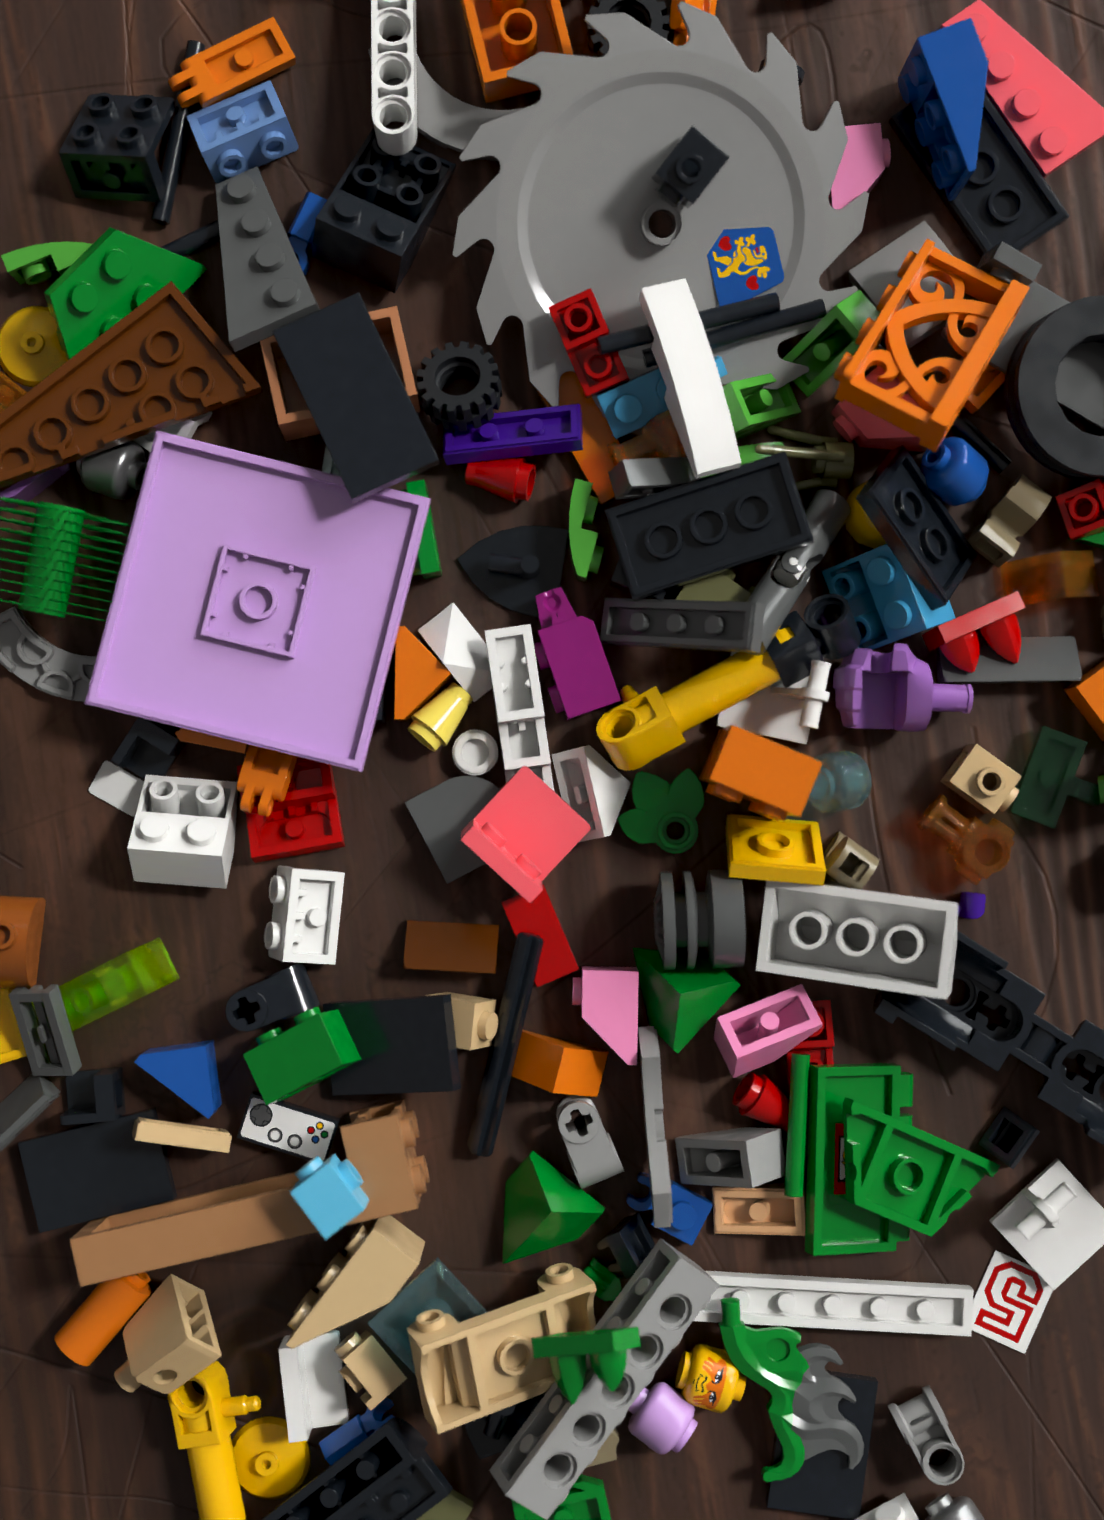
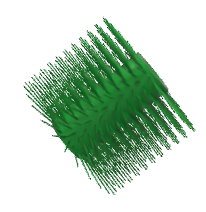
[0,497,131,621]

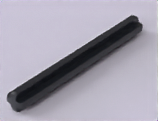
[467,932,544,1157]

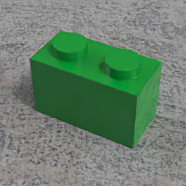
[243,1007,362,1105]

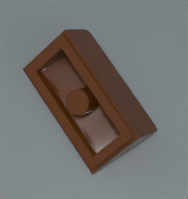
[403,920,499,973]

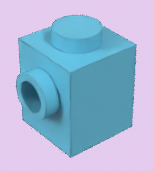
[290,1153,369,1240]

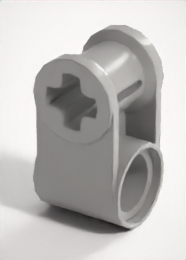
[556,1095,624,1189]
[887,1385,965,1486]

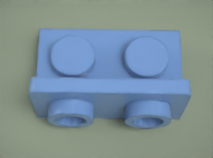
[186,80,299,184]

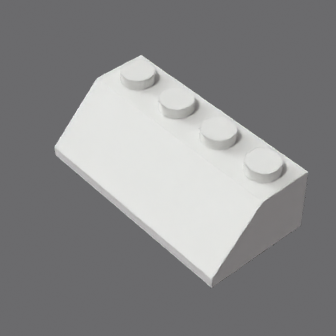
[756,881,958,1000]

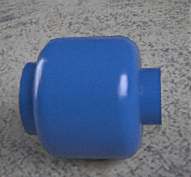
[920,437,989,506]

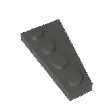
[215,166,319,352]

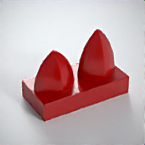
[922,591,1026,673]

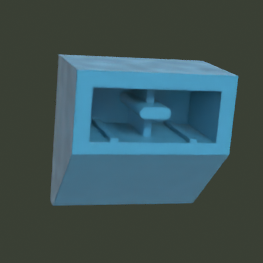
[822,544,956,650]

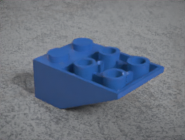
[898,18,988,201]

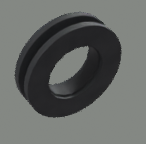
[1004,295,1104,480]

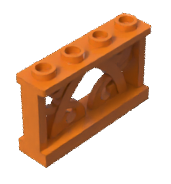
[833,239,1030,453]

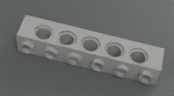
[489,1238,719,1520]

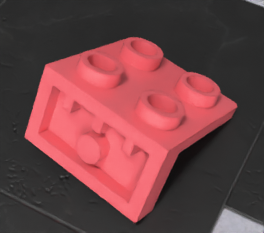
[460,766,591,903]

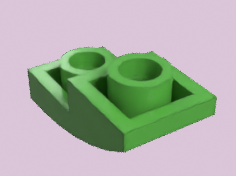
[1,241,92,285]
[568,478,604,583]

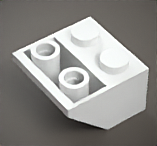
[127,775,238,889]

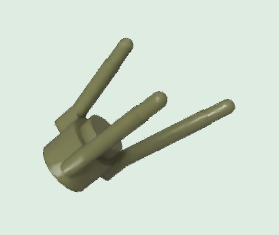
[755,425,854,492]

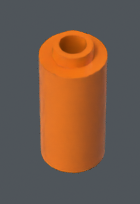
[54,1272,152,1366]

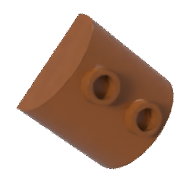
[0,895,46,990]

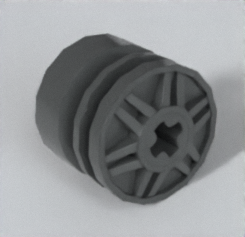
[653,869,746,970]

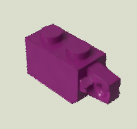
[534,587,621,720]

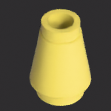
[407,682,473,752]

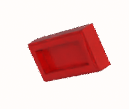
[501,884,579,987]

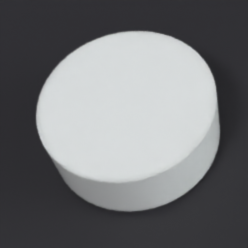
[452,729,499,775]

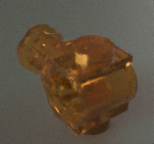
[607,410,687,467]
[916,794,1015,886]

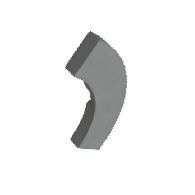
[368,49,522,161]
[0,606,97,702]
[638,1026,673,1228]

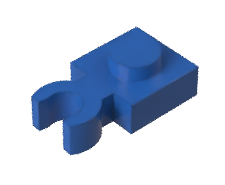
[626,1172,713,1246]

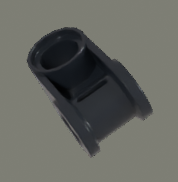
[225,963,320,1032]

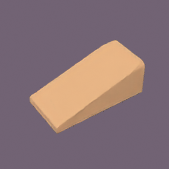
[712,1183,806,1236]

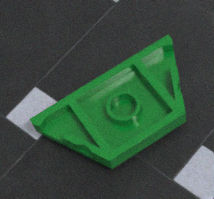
[44,227,207,360]
[843,1097,1000,1237]

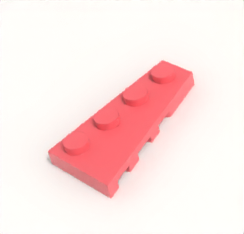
[940,0,1104,178]

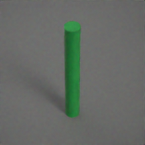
[784,1053,810,1197]

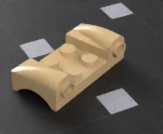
[407,1263,597,1434]

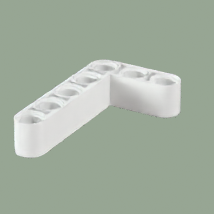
[371,0,417,156]

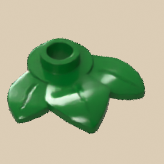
[617,769,704,854]

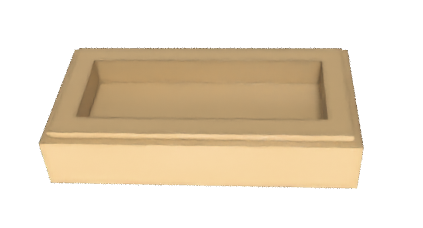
[132,1117,232,1153]

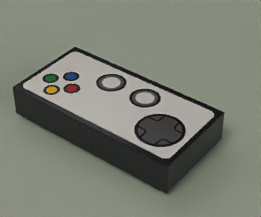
[237,1091,340,1162]

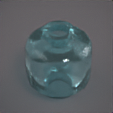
[807,751,872,813]

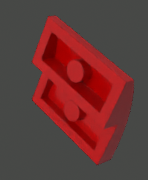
[237,757,345,863]

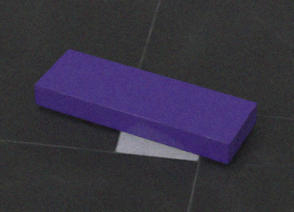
[443,404,583,465]

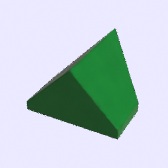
[632,947,741,1053]
[502,1150,605,1264]

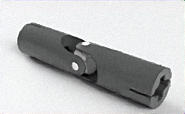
[746,489,851,656]

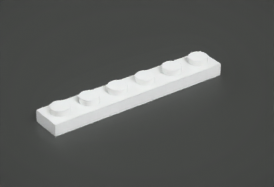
[693,1271,974,1336]

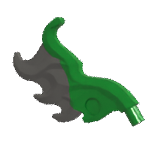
[718,1297,864,1482]

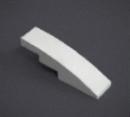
[639,278,742,478]
[484,624,554,791]

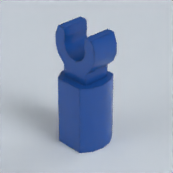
[287,192,327,275]
[319,1397,395,1465]

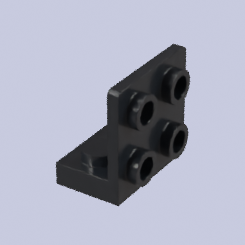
[59,93,176,202]

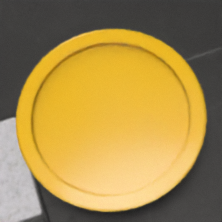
[0,306,68,387]
[232,1416,311,1499]

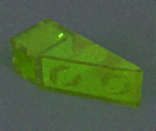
[31,937,180,1031]

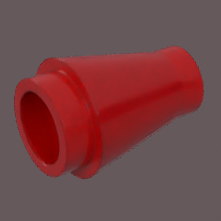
[465,458,536,503]
[732,1072,789,1132]

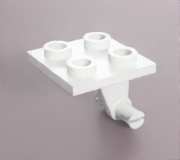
[716,651,831,745]
[989,1158,1104,1291]

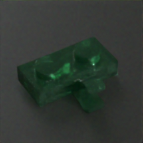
[1008,726,1100,829]

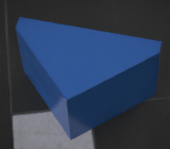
[134,1040,222,1119]

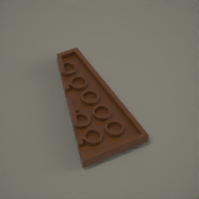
[0,281,263,488]

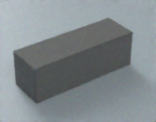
[608,457,701,499]

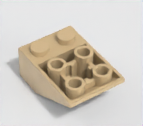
[286,1215,425,1349]

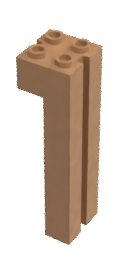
[70,1099,430,1287]

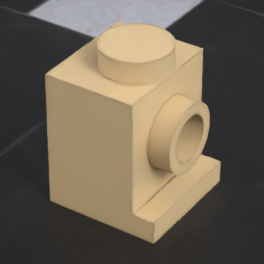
[334,1330,407,1411]

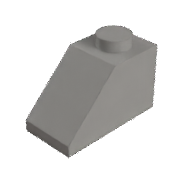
[675,1127,786,1188]

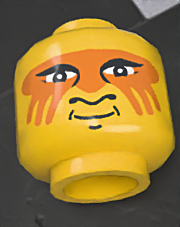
[675,1344,747,1413]

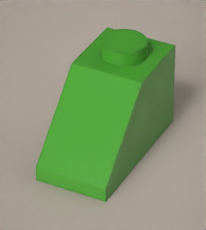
[783,289,880,397]
[723,373,801,441]

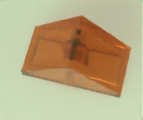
[1000,550,1099,606]

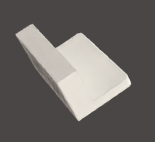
[278,1330,349,1443]

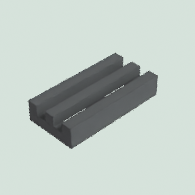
[8,984,82,1076]

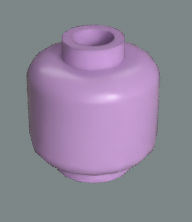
[628,1382,698,1455]

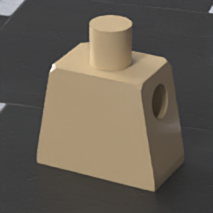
[114,1274,222,1394]

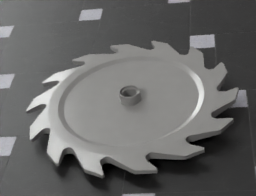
[453,1,869,437]

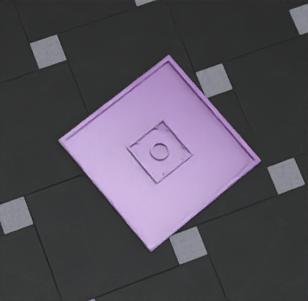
[85,430,431,773]

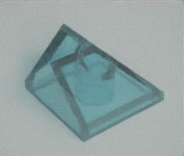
[367,1257,488,1376]

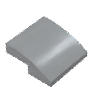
[848,220,953,349]

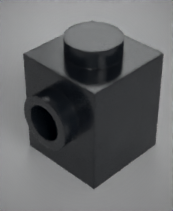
[651,126,730,209]

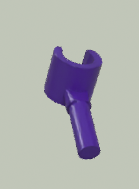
[958,891,986,919]

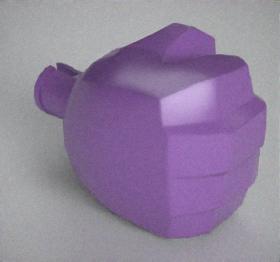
[833,643,974,732]

